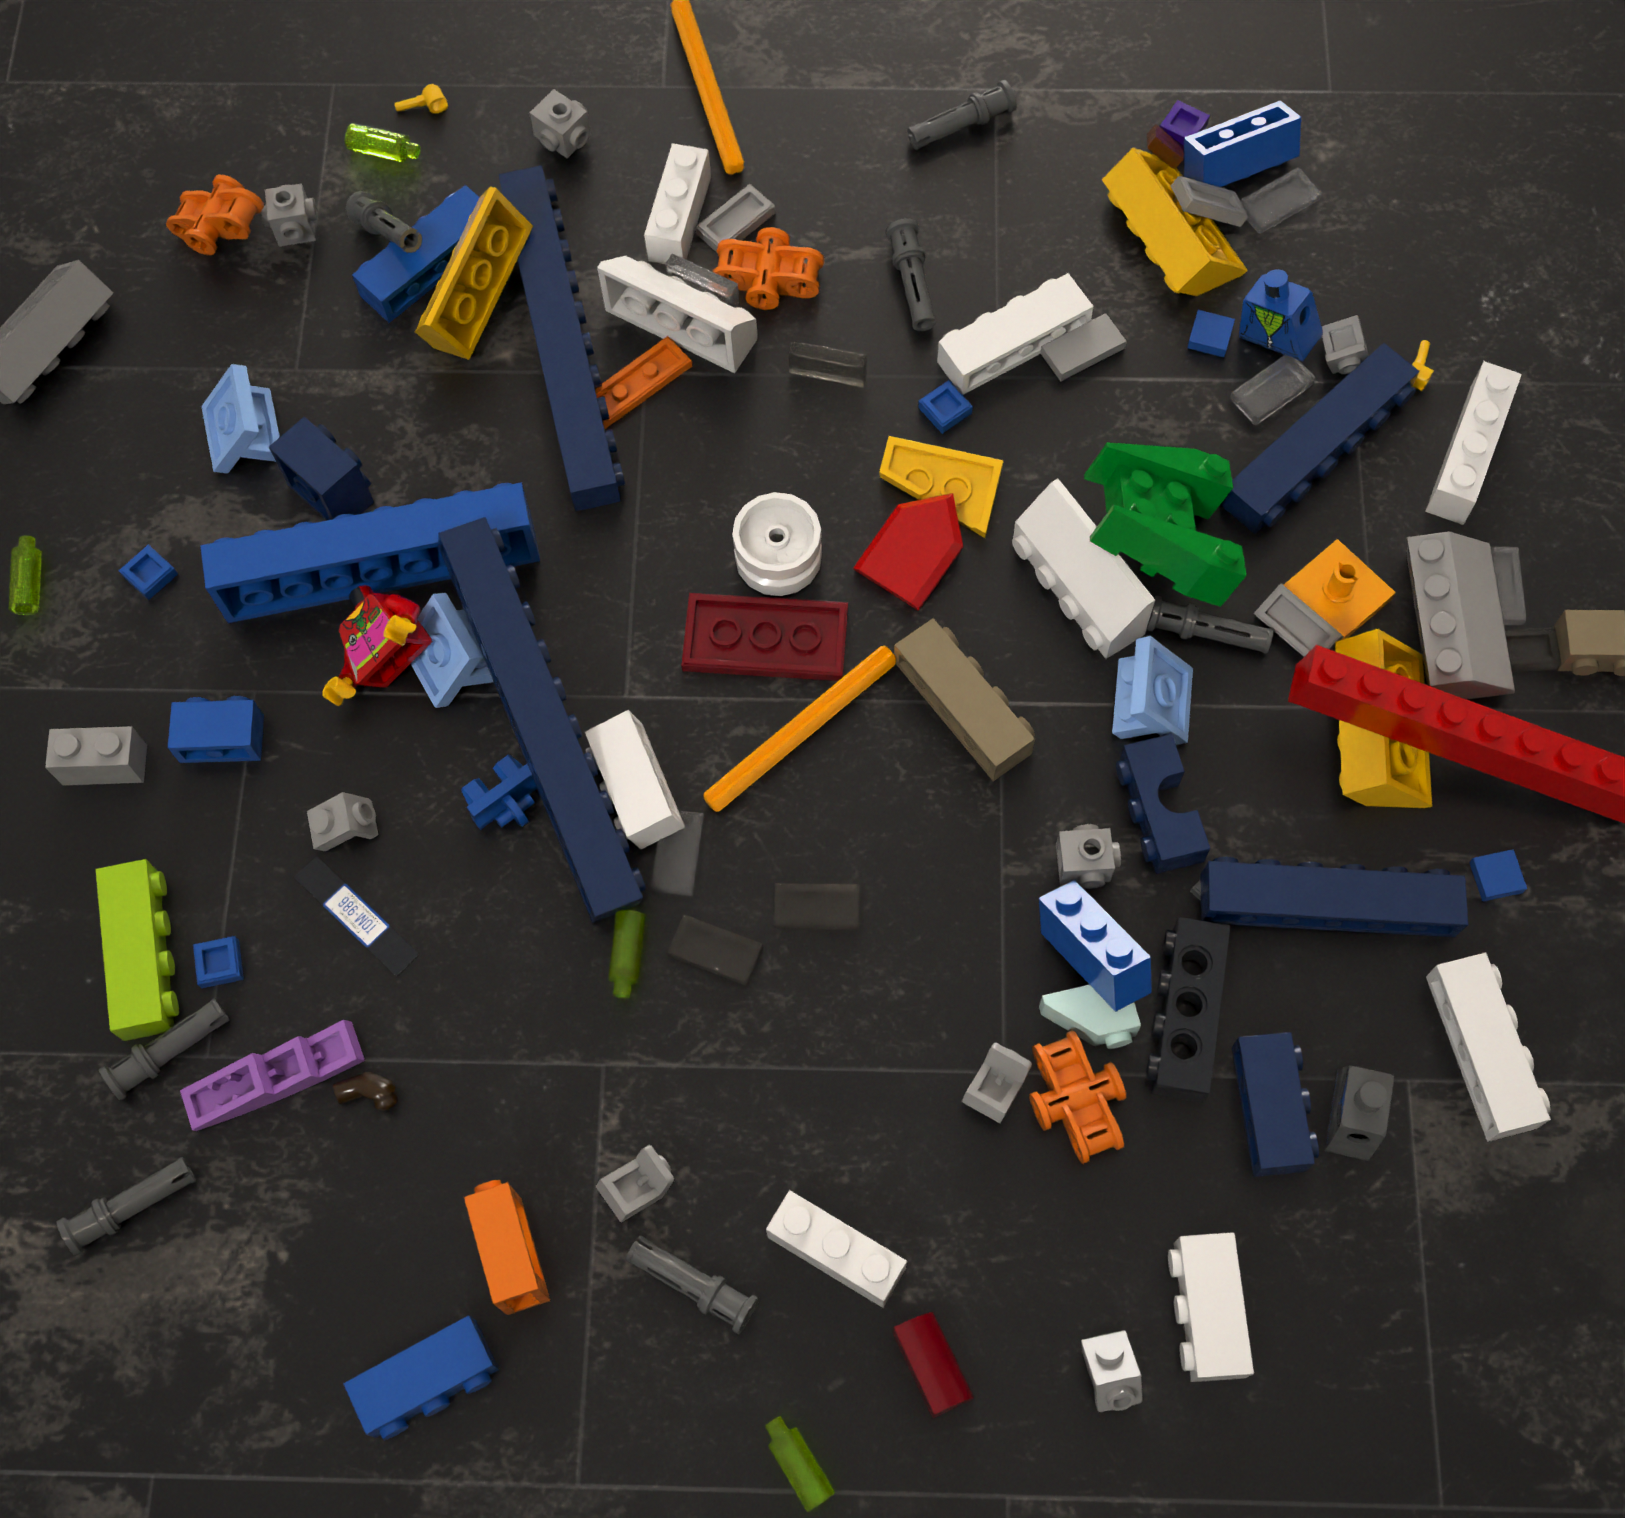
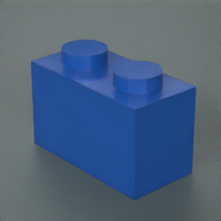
[168,696,264,763]

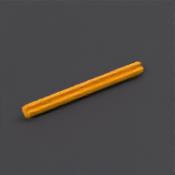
[671,0,744,175]
[703,646,896,812]

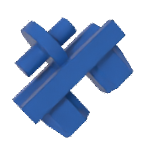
[461,755,537,830]

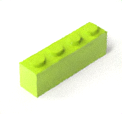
[96,859,179,1041]

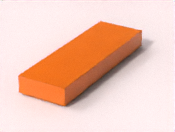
[595,336,692,430]

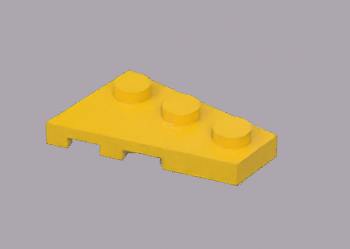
[879,436,1003,538]

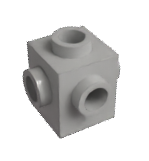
[530,89,591,158]
[261,184,318,247]
[1056,824,1121,889]

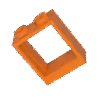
[464,1180,550,1315]

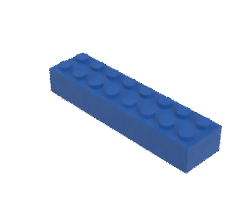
[200,482,540,623]

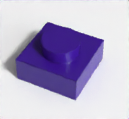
[1160,100,1210,147]

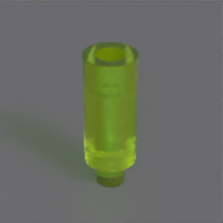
[345,123,421,162]
[8,536,42,615]
[608,910,646,998]
[765,1416,836,1512]

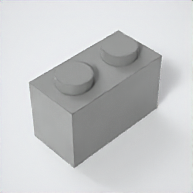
[45,726,147,785]

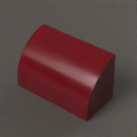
[893,1312,974,1419]

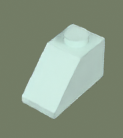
[1039,985,1141,1049]

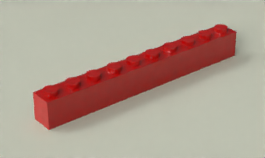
[1288,645,1625,824]

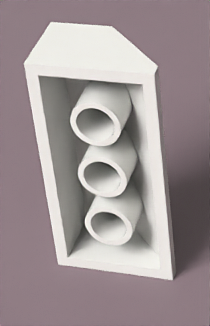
[597,256,758,373]
[1012,479,1155,659]

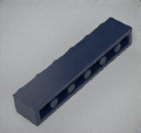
[1220,343,1420,534]
[1200,857,1468,937]

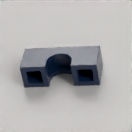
[1116,734,1211,874]

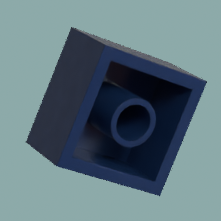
[269,416,374,521]

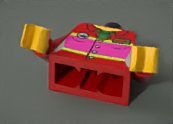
[322,585,433,706]

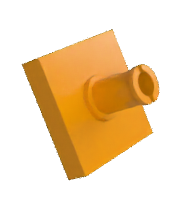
[1284,539,1396,640]

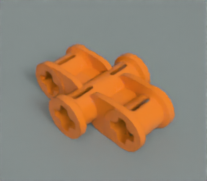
[166,174,264,255]
[711,227,824,310]
[1029,1030,1126,1164]

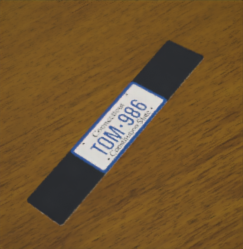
[295,856,419,976]

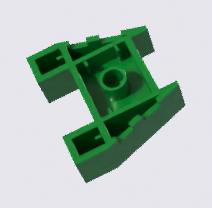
[1084,442,1247,607]

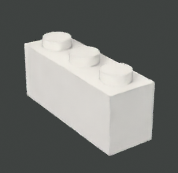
[644,143,711,268]
[585,710,685,849]
[766,1190,907,1308]
[1168,1233,1254,1382]

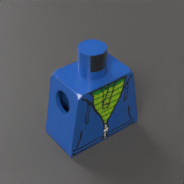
[1239,269,1323,362]

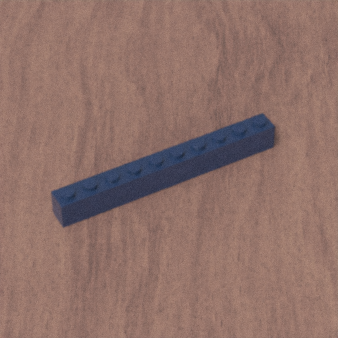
[498,165,625,512]
[438,517,646,923]

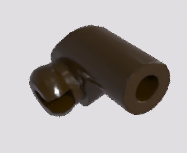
[333,1072,398,1111]

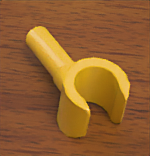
[395,84,448,113]
[1412,340,1434,391]

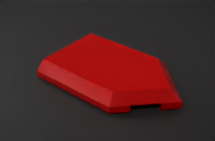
[853,493,964,611]

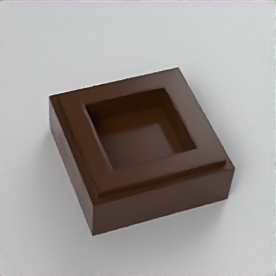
[1147,124,1184,169]

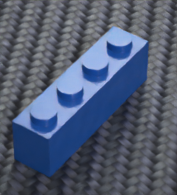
[352,185,480,323]

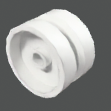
[732,492,822,596]

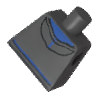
[1324,1065,1394,1161]

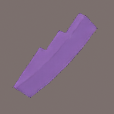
[180,1020,365,1131]

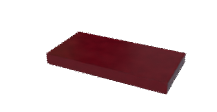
[681,593,848,681]

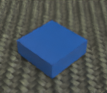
[1187,310,1235,357]
[918,380,973,434]
[119,545,178,600]
[1469,849,1527,902]
[193,936,244,988]

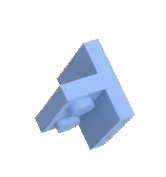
[201,364,280,473]
[411,593,493,708]
[1112,636,1193,745]

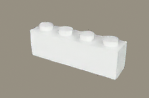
[937,273,1094,395]
[1425,361,1522,525]
[1426,953,1551,1142]

